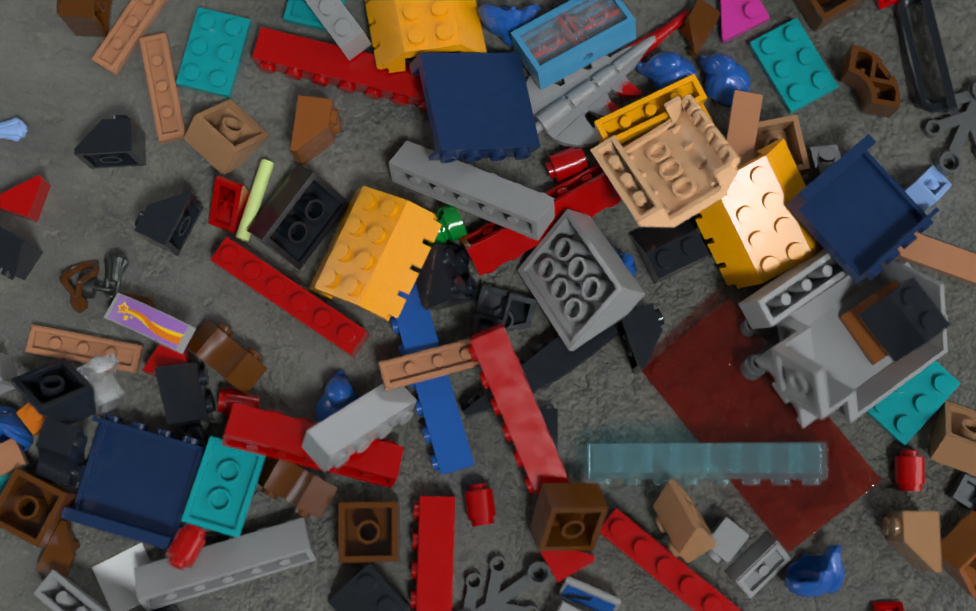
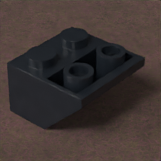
[411,244,479,310]

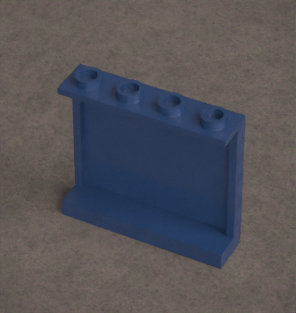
[409,53,540,163]
[785,134,939,284]
[61,414,206,550]

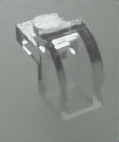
[76,354,125,417]

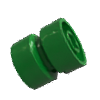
[426,204,467,247]

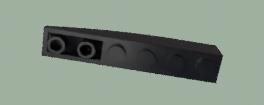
[463,324,619,418]

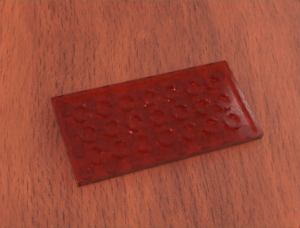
[642,299,882,553]

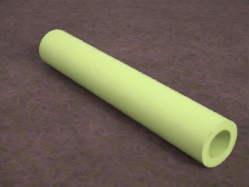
[235,159,274,242]

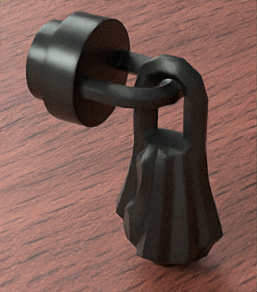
[82,251,129,299]

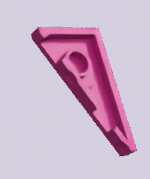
[719,0,770,44]

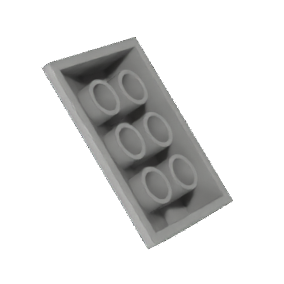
[517,209,645,351]

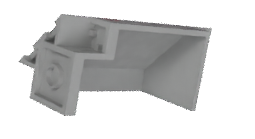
[754,259,948,428]

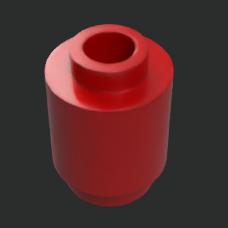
[544,147,588,182]
[894,450,925,492]
[464,483,497,527]
[165,523,206,570]

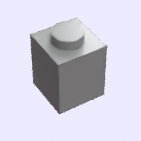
[704,517,750,564]

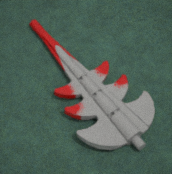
[526,9,689,148]

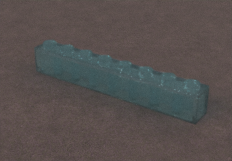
[587,443,828,485]

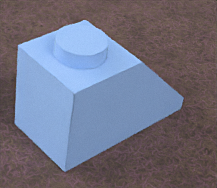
[904,165,952,212]

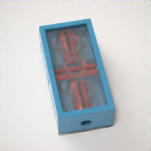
[511,0,636,90]

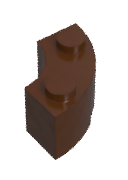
[840,45,900,118]
[187,319,268,395]
[258,457,338,519]

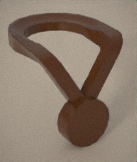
[59,261,100,313]

